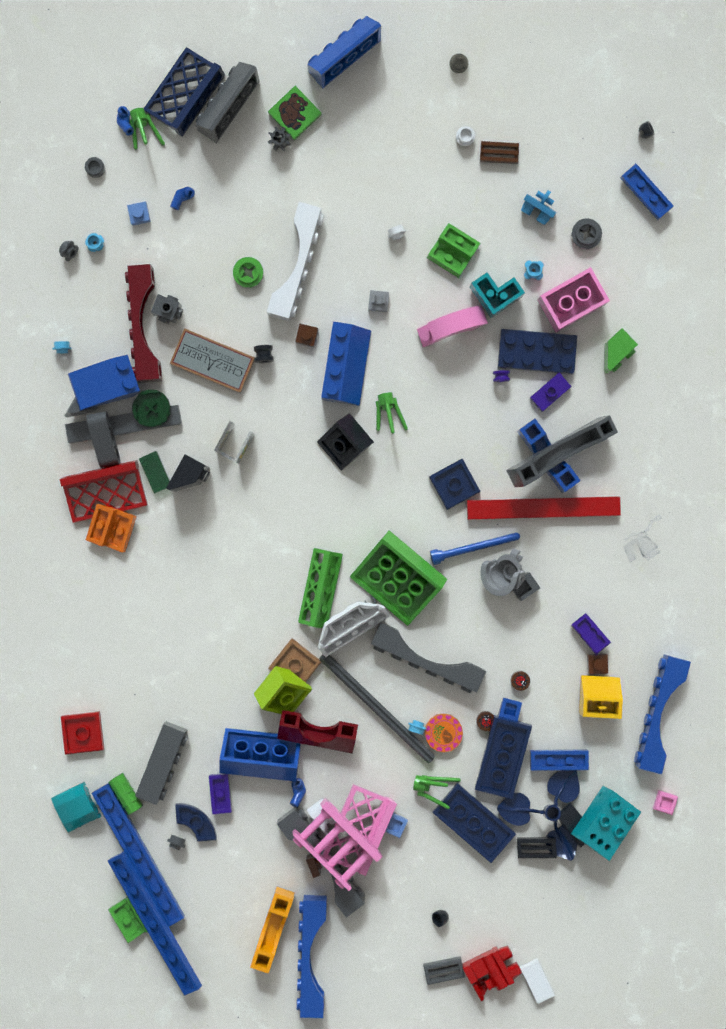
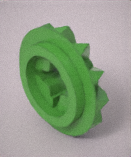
[233,257,263,288]

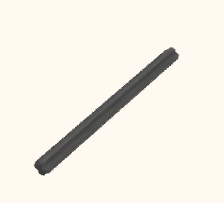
[319,654,435,763]

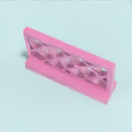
[322,784,397,876]

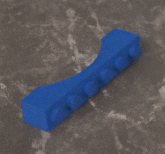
[634,654,691,774]
[297,895,327,1018]

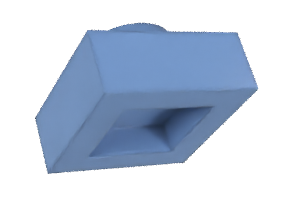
[127,201,151,226]
[385,812,408,838]

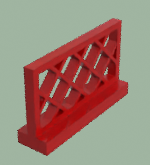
[59,460,148,523]

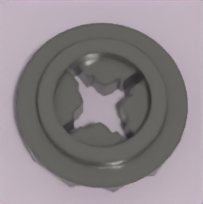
[571,218,602,250]

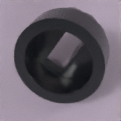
[638,121,655,138]
[432,910,449,927]

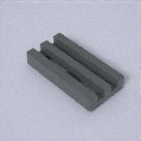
[423,956,465,985]

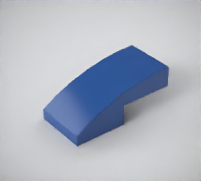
[497,698,522,721]

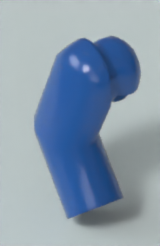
[290,778,306,808]

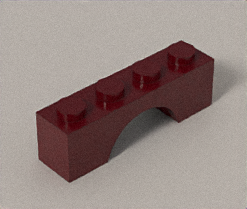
[277,710,358,754]

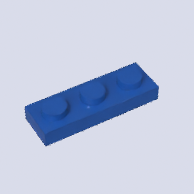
[620,163,674,220]
[530,749,589,771]

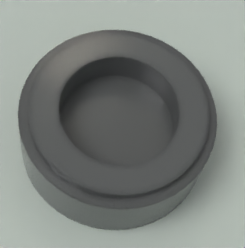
[85,157,105,178]

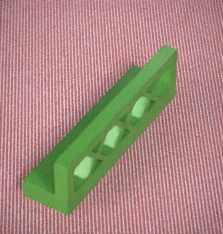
[298,548,343,628]

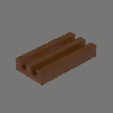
[480,141,519,164]

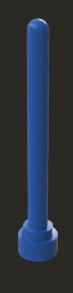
[430,533,520,565]

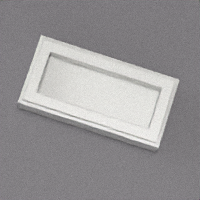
[520,959,555,1004]

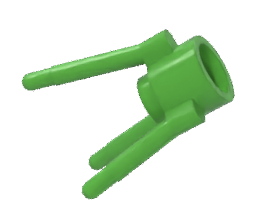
[130,108,165,150]
[376,392,408,434]
[413,775,461,809]

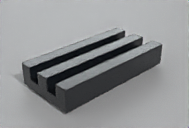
[517,837,557,858]

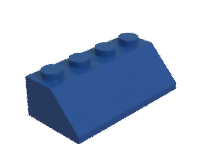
[307,16,381,89]
[321,321,371,406]
[219,728,301,782]

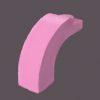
[417,306,488,347]

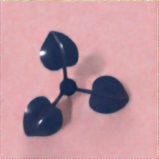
[497,770,580,861]

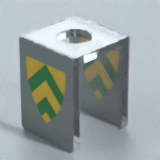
[214,421,254,464]

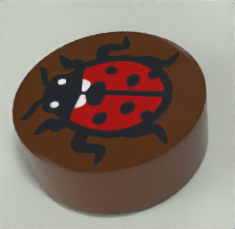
[510,671,530,691]
[476,711,494,731]

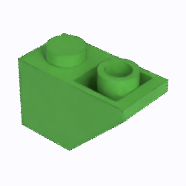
[604,328,638,374]

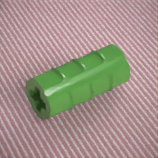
[108,773,143,815]

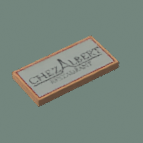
[170,328,255,393]

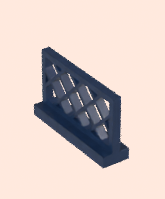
[144,47,225,137]

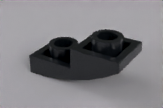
[559,803,585,848]

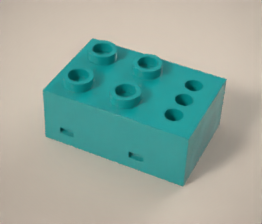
[571,786,641,861]

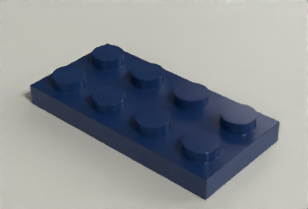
[497,329,578,374]
[475,715,532,799]
[432,782,516,863]

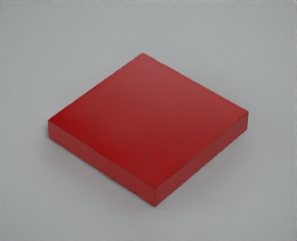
[61,711,104,755]

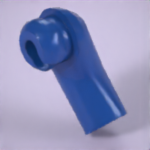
[117,106,134,136]
[170,187,195,211]

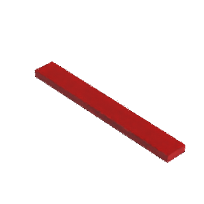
[467,496,621,520]

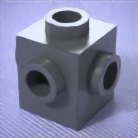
[151,294,183,324]

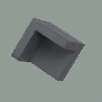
[513,572,540,601]

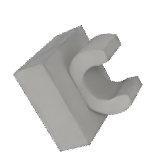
[368,290,389,312]

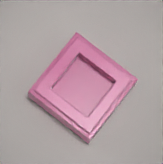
[653,790,678,815]

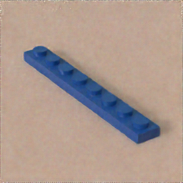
[92,783,185,927]
[107,851,202,996]

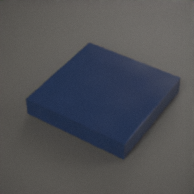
[429,458,481,510]

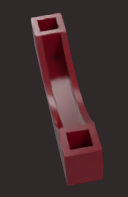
[125,264,162,383]

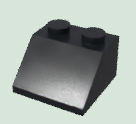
[317,413,374,471]
[166,454,211,492]

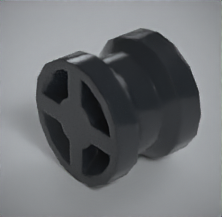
[254,345,274,363]

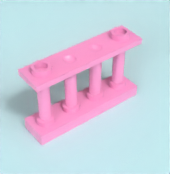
[292,798,382,891]

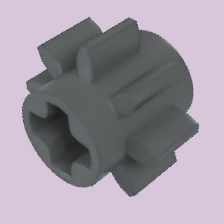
[268,127,292,151]

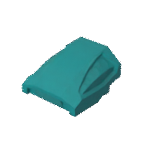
[51,782,101,832]

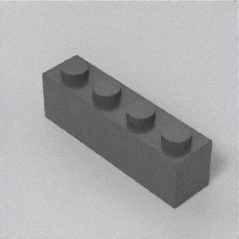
[135,721,188,805]

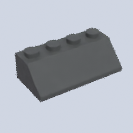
[195,62,260,144]

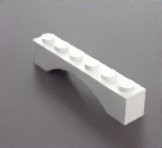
[267,202,324,322]

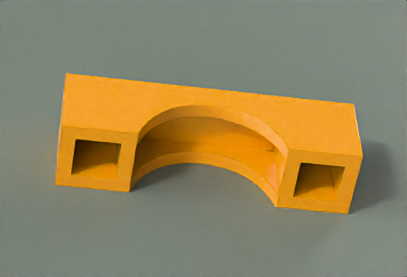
[250,887,295,974]

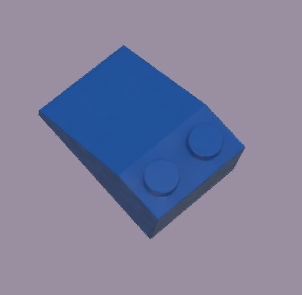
[68,354,140,411]

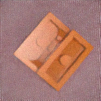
[85,504,137,553]

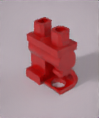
[463,945,522,1001]

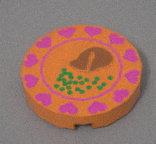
[425,713,463,752]

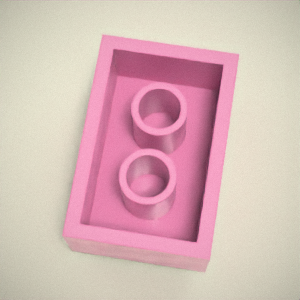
[537,267,610,333]

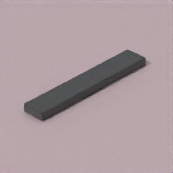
[65,405,182,444]

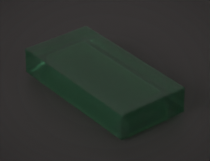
[139,451,170,494]

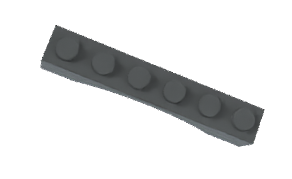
[506,415,618,487]
[371,622,486,693]
[277,807,366,918]

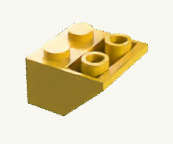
[579,675,623,719]

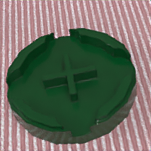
[132,389,171,428]

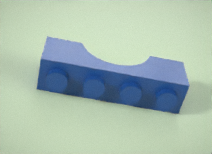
[517,418,581,493]

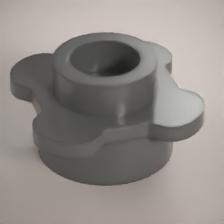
[59,241,79,261]

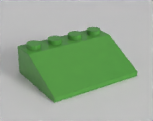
[350,530,448,626]

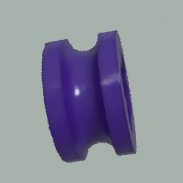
[493,370,510,382]

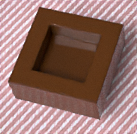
[295,323,318,347]
[587,654,608,674]
[306,854,323,878]

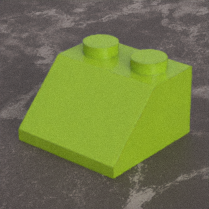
[254,666,312,714]

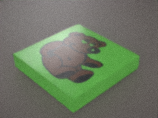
[268,85,322,141]

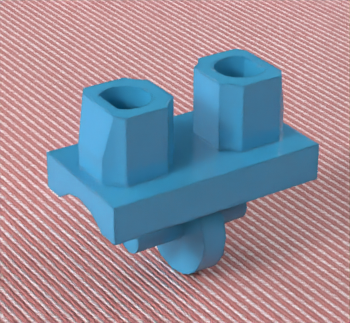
[521,190,556,225]

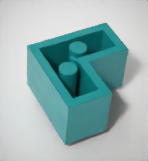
[469,272,525,318]

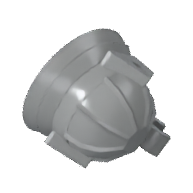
[481,548,526,596]

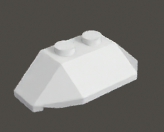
[318,601,390,657]

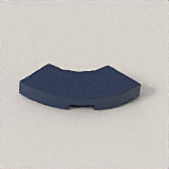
[175,803,217,842]

